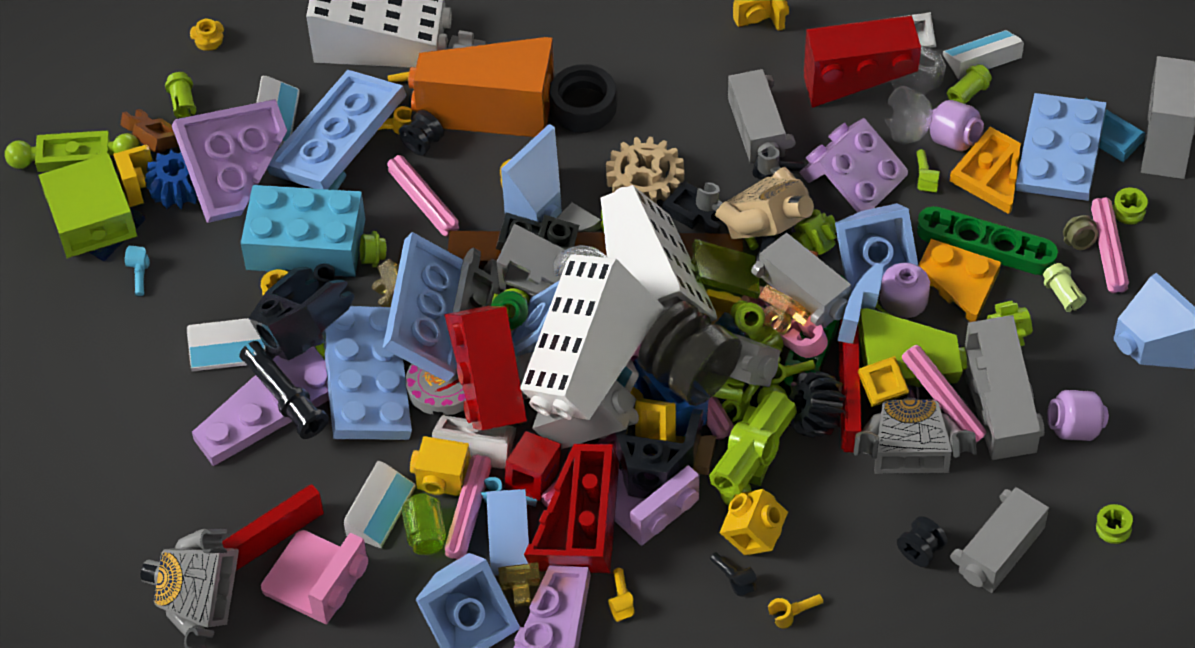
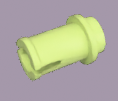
[1043,263,1087,312]

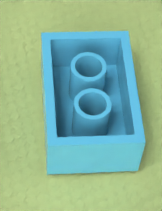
[241,185,366,277]

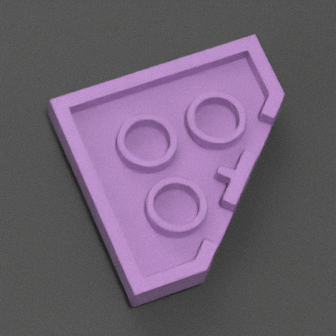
[172,99,287,223]

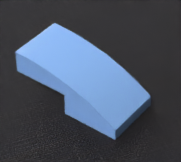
[838,263,884,344]
[486,489,531,576]

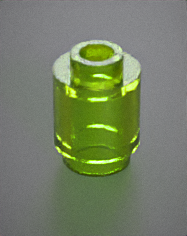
[401,493,446,555]

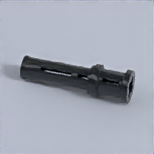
[239,341,329,439]

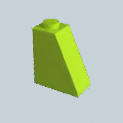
[858,308,967,387]

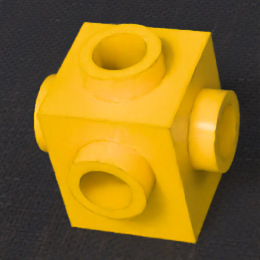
[719,489,788,555]

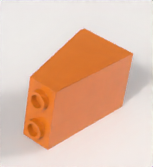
[408,37,555,137]

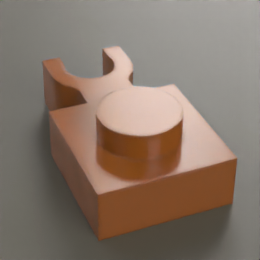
[120,109,179,153]

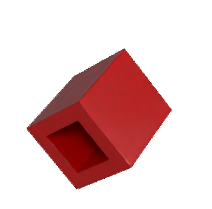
[504,431,561,501]

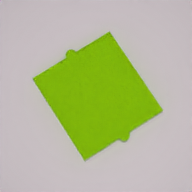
[691,239,760,299]

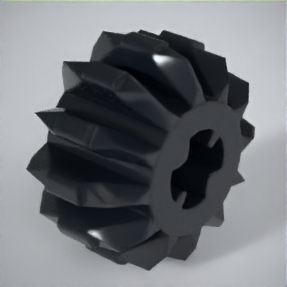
[787,371,846,437]

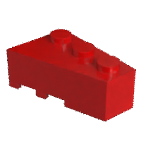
[804,15,921,108]
[444,306,527,431]
[524,444,619,573]

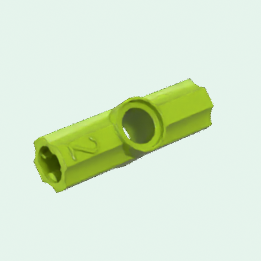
[709,391,797,498]

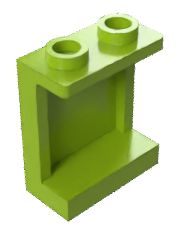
[39,153,137,258]

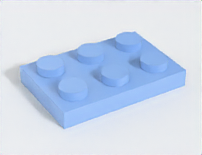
[1016,93,1106,201]

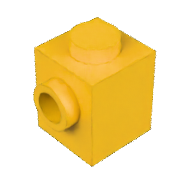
[410,436,471,496]

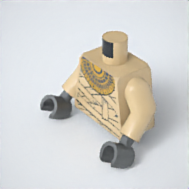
[696,146,814,239]

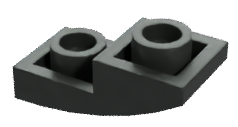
[496,212,580,253]

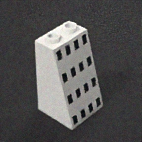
[306,0,452,67]
[601,185,717,338]
[520,254,665,420]

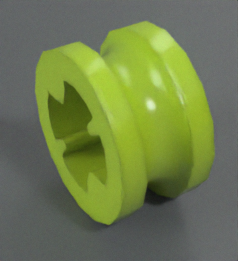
[1113,187,1148,225]
[1096,504,1133,544]

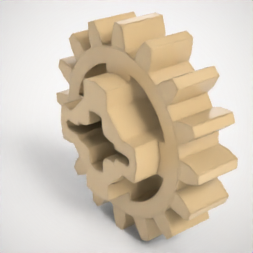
[606,137,684,204]

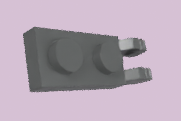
[453,247,499,312]

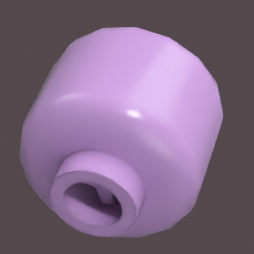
[928,100,984,151]
[880,263,930,319]
[1047,390,1109,441]

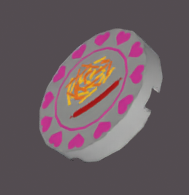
[405,364,466,415]

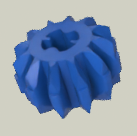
[145,148,197,210]

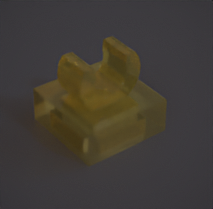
[371,259,399,307]
[759,284,811,335]
[498,562,540,607]

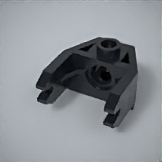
[249,267,354,361]
[616,400,703,499]

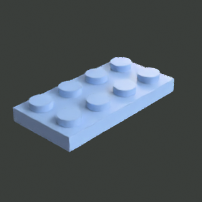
[267,69,407,189]
[383,232,463,382]
[322,306,412,440]

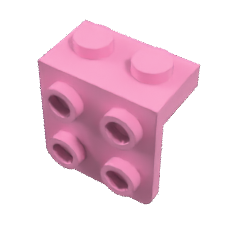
[261,530,368,625]

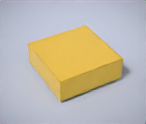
[858,356,909,407]

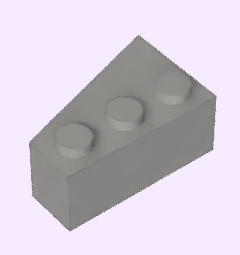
[1141,56,1195,179]
[496,224,575,299]
[963,315,1044,460]

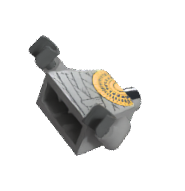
[853,385,977,474]
[140,529,239,648]

